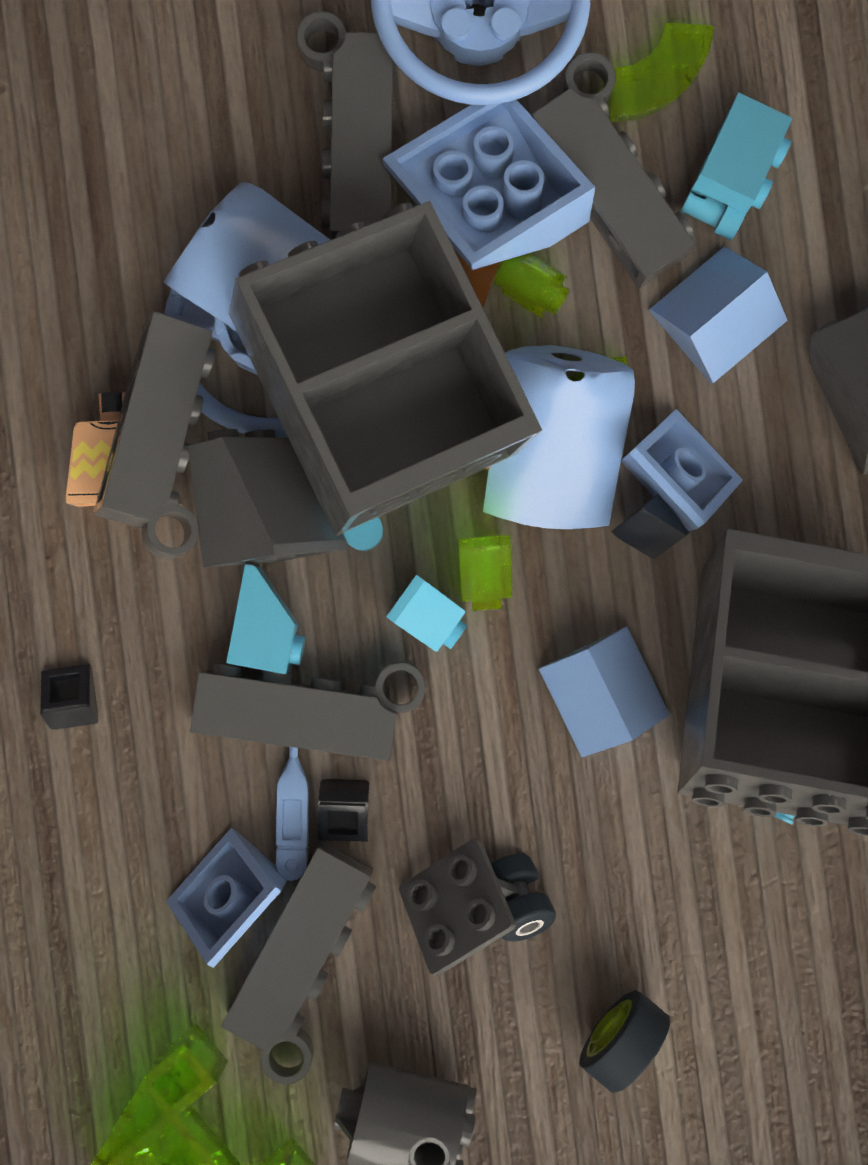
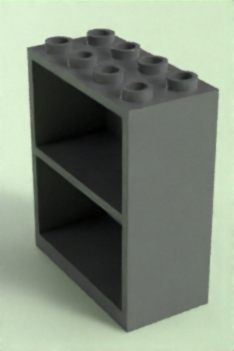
[229,201,542,536]
[677,529,868,836]

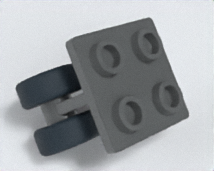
[399,839,556,976]

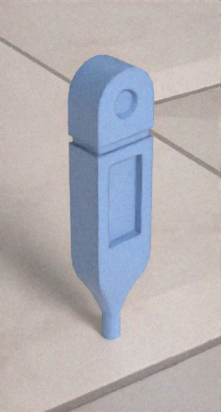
[276,747,309,881]

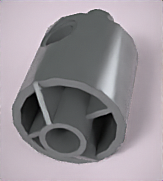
[333,1062,476,1165]

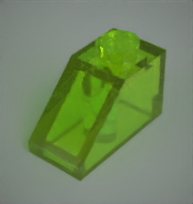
[457,535,512,611]

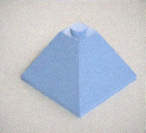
[383,100,595,270]

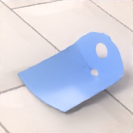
[164,182,330,331]
[483,345,635,529]

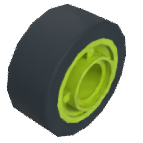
[579,990,670,1093]

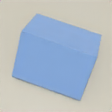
[649,246,788,385]
[621,409,743,531]
[538,626,670,757]
[166,828,287,968]

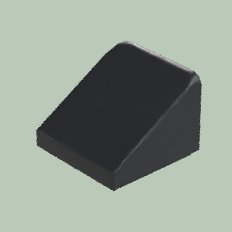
[611,494,690,559]
[40,664,98,730]
[318,779,369,842]

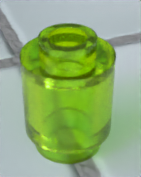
[494,253,570,319]

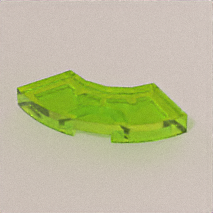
[609,22,714,122]

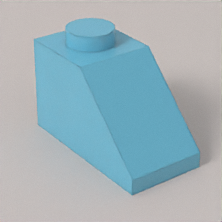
[226,564,306,674]
[386,575,468,652]

